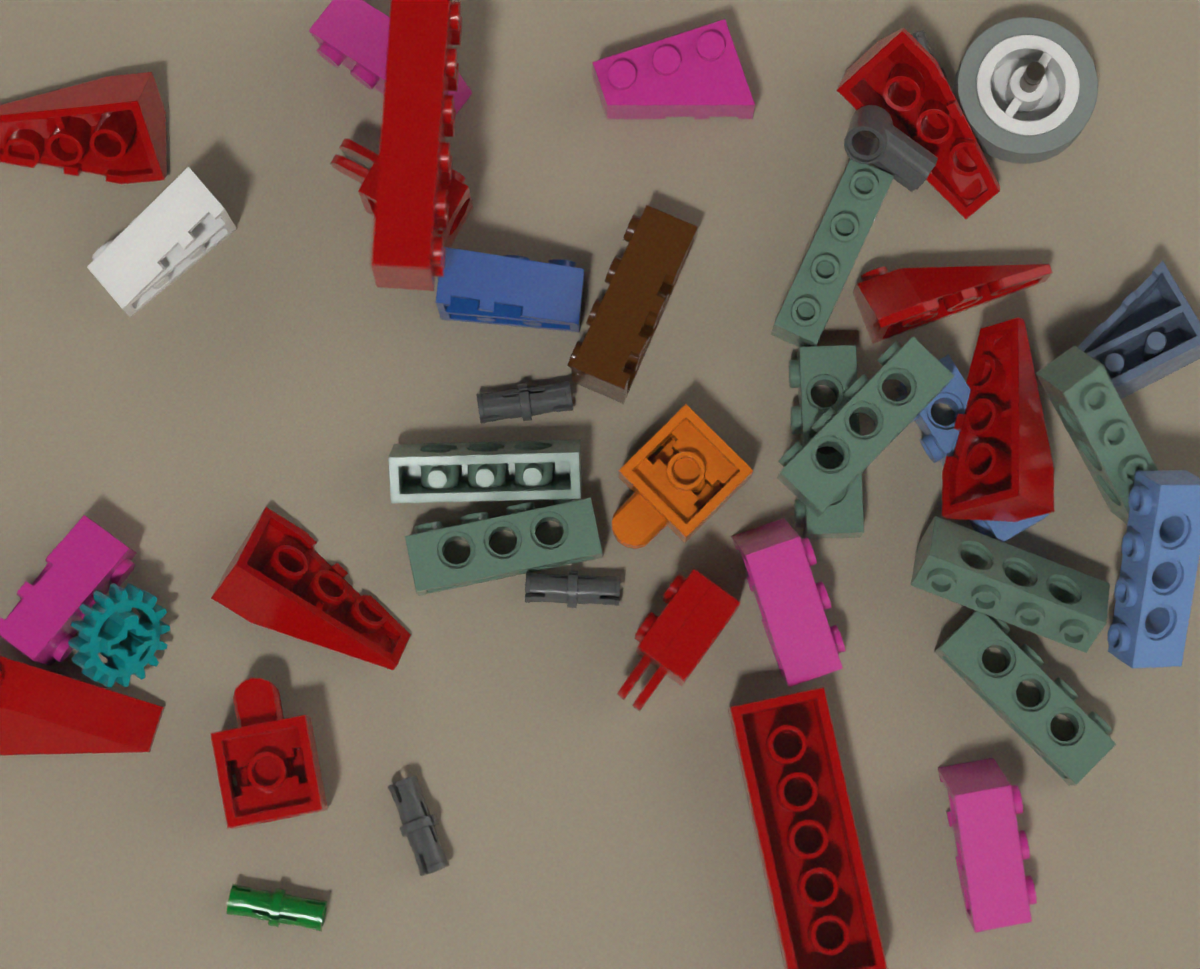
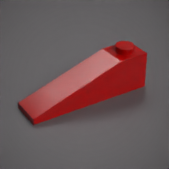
[837,28,1001,219]
[0,72,167,184]
[853,264,1053,344]
[942,317,1054,522]
[211,507,411,670]
[0,656,165,756]

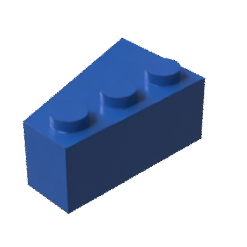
[436,247,585,332]

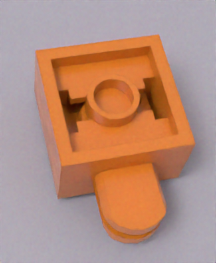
[611,404,753,549]

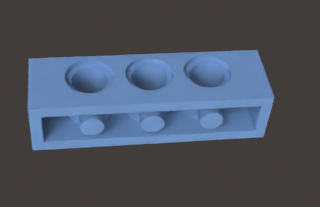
[895,354,1049,543]
[1108,470,1200,668]

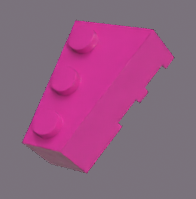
[308,0,472,114]
[592,19,755,119]
[0,515,137,666]
[731,518,846,687]
[938,758,1037,932]

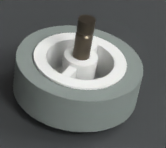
[953,17,1098,164]

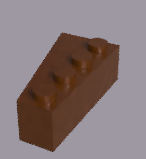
[567,205,698,404]

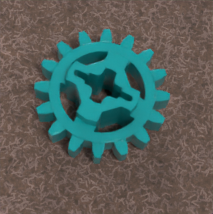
[68,583,170,688]

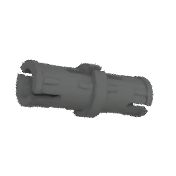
[477,381,573,424]
[525,570,620,608]
[388,776,449,876]

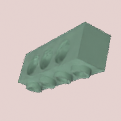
[771,159,894,347]
[777,337,954,517]
[789,345,864,539]
[1036,345,1158,524]
[388,439,582,504]
[405,498,603,596]
[911,516,1110,653]
[934,611,1116,786]

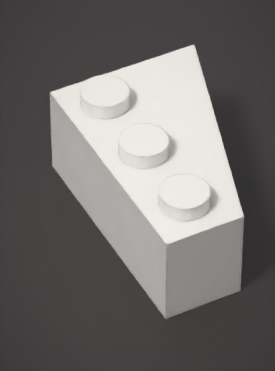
[87,166,237,317]

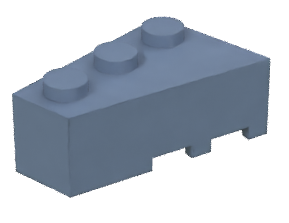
[1077,261,1200,399]

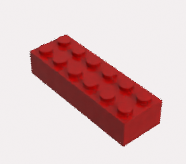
[371,0,462,291]
[728,687,887,969]

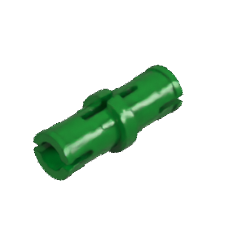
[227,884,327,931]

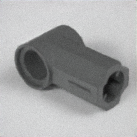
[844,105,938,192]

